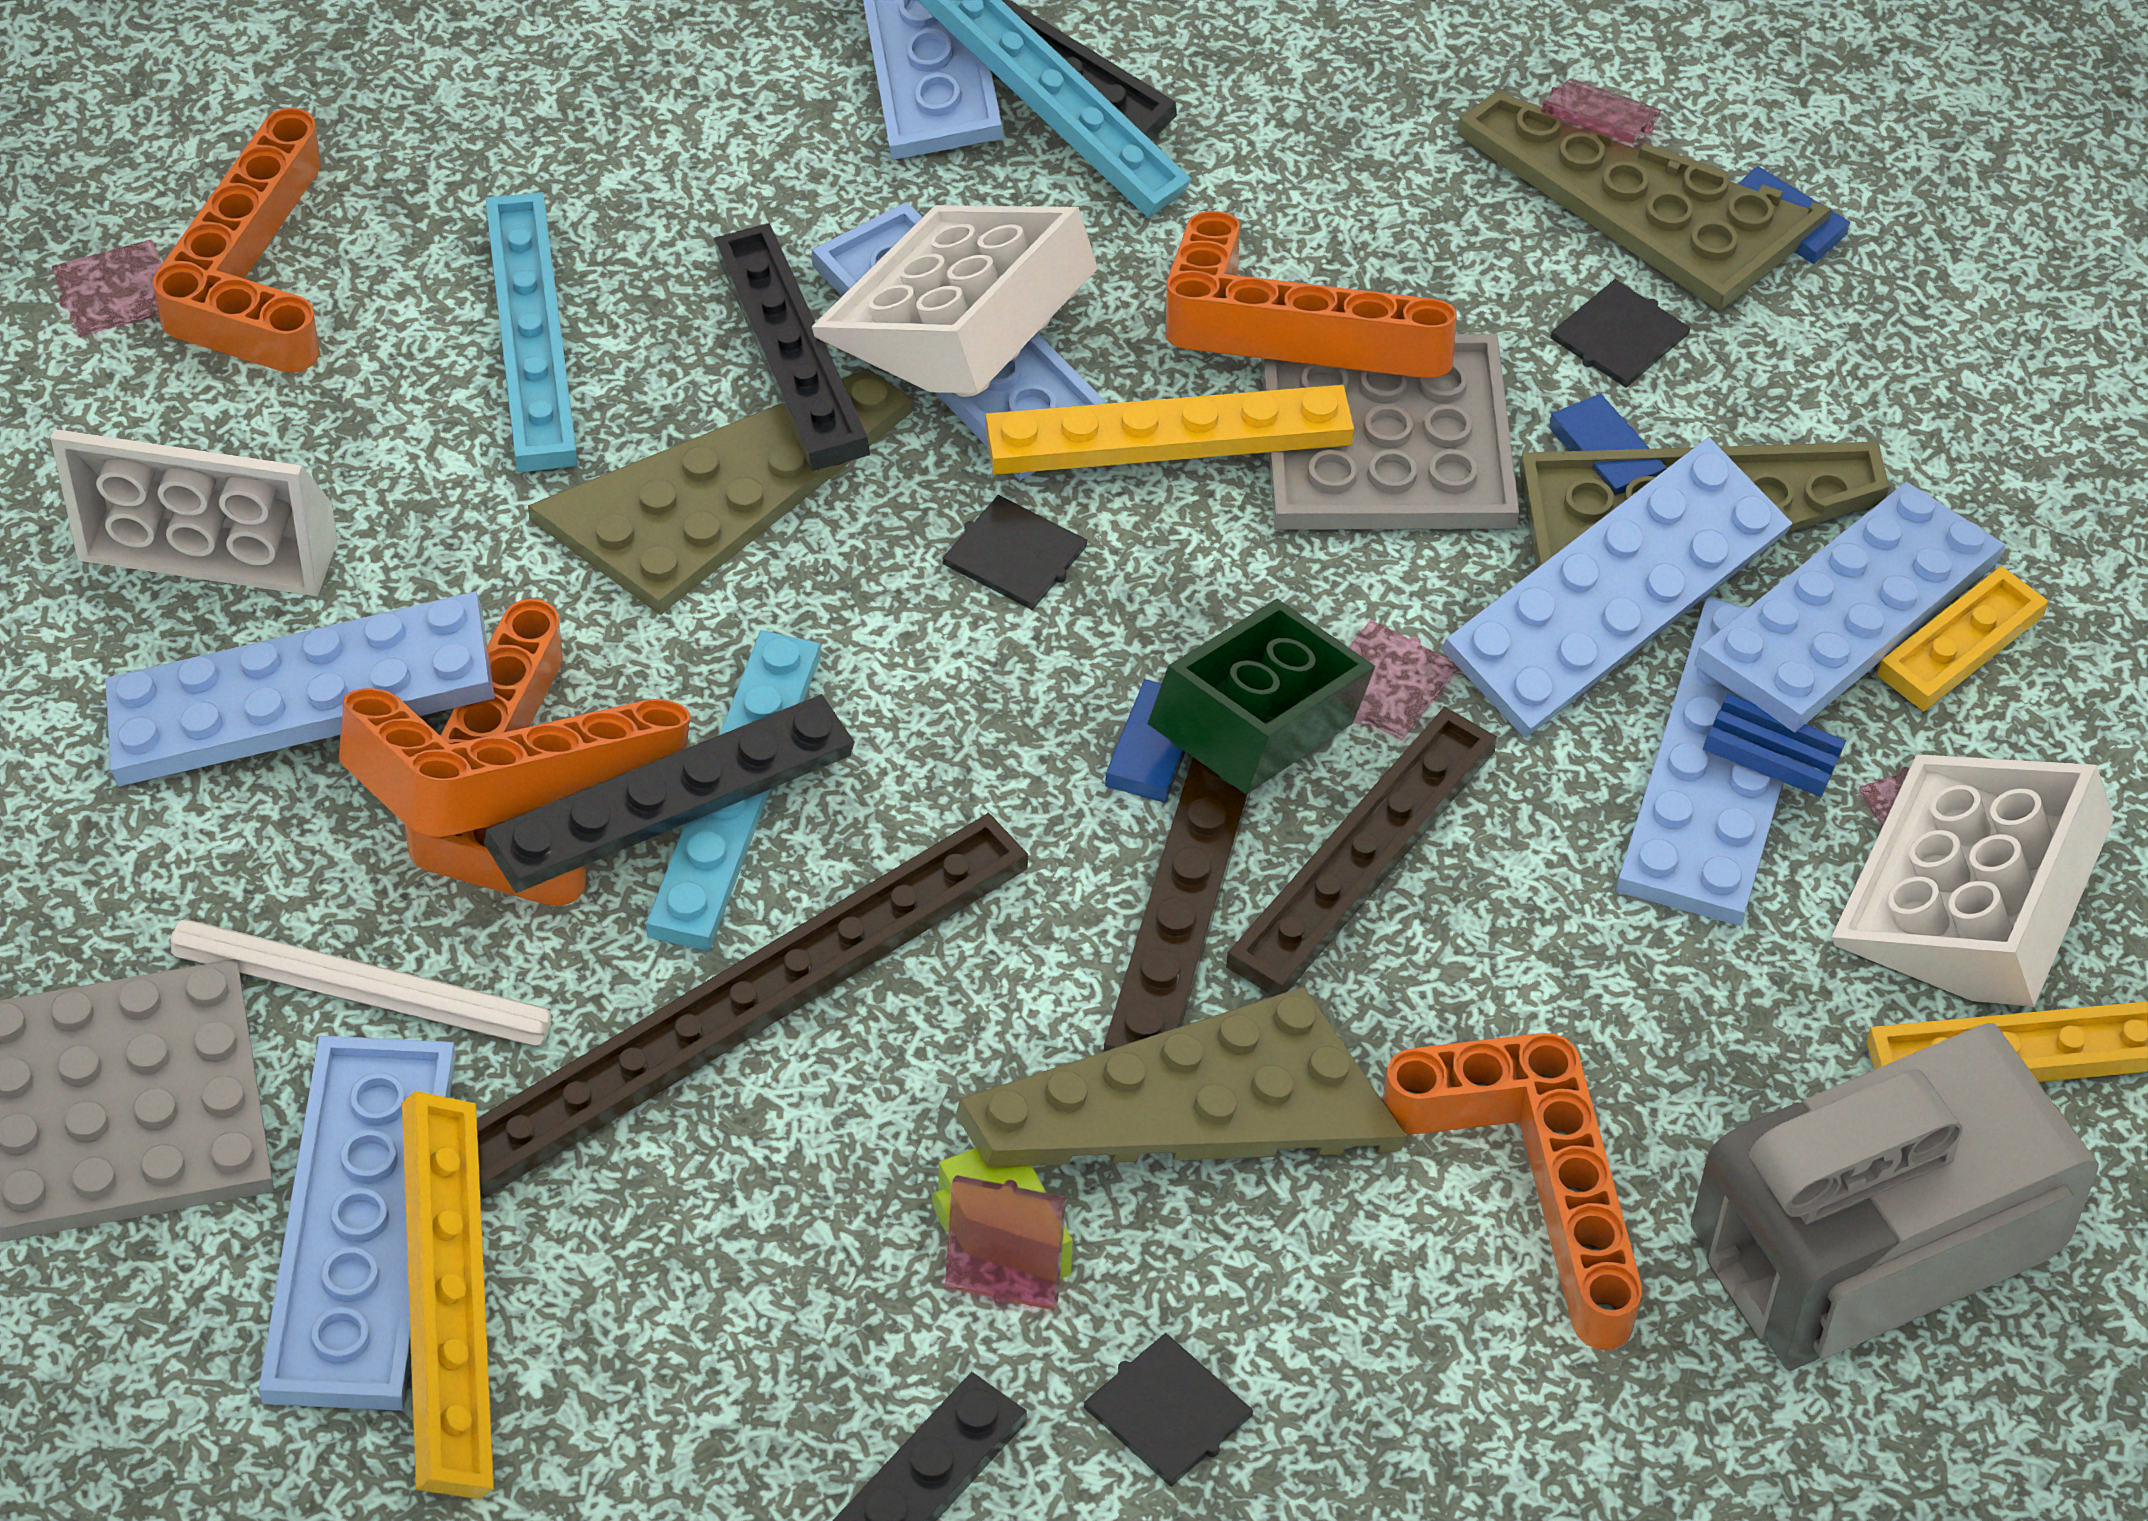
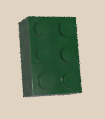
[1147,598,1376,795]

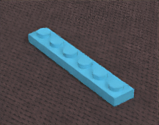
[917,0,1192,218]
[485,192,578,472]
[646,630,821,952]

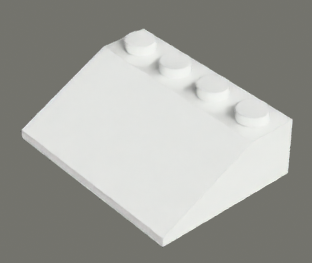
[811,205,1098,397]
[50,429,338,596]
[1831,754,2114,1007]

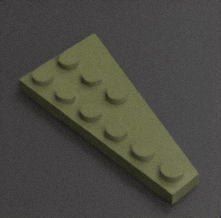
[1457,91,1832,312]
[528,368,912,615]
[1519,442,1889,569]
[955,987,1407,1167]

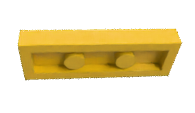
[1877,566,2049,712]

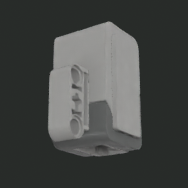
[1691,1023,2099,1370]

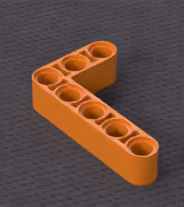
[153,107,321,373]
[1165,211,1457,378]
[404,599,587,906]
[338,688,690,837]
[1382,1033,1642,1350]

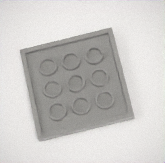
[1261,334,1519,530]
[0,959,275,1242]

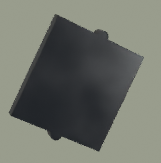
[1550,279,1690,388]
[943,495,1087,610]
[1084,1332,1253,1487]

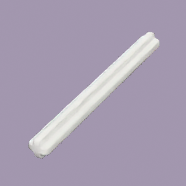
[170,919,551,1047]

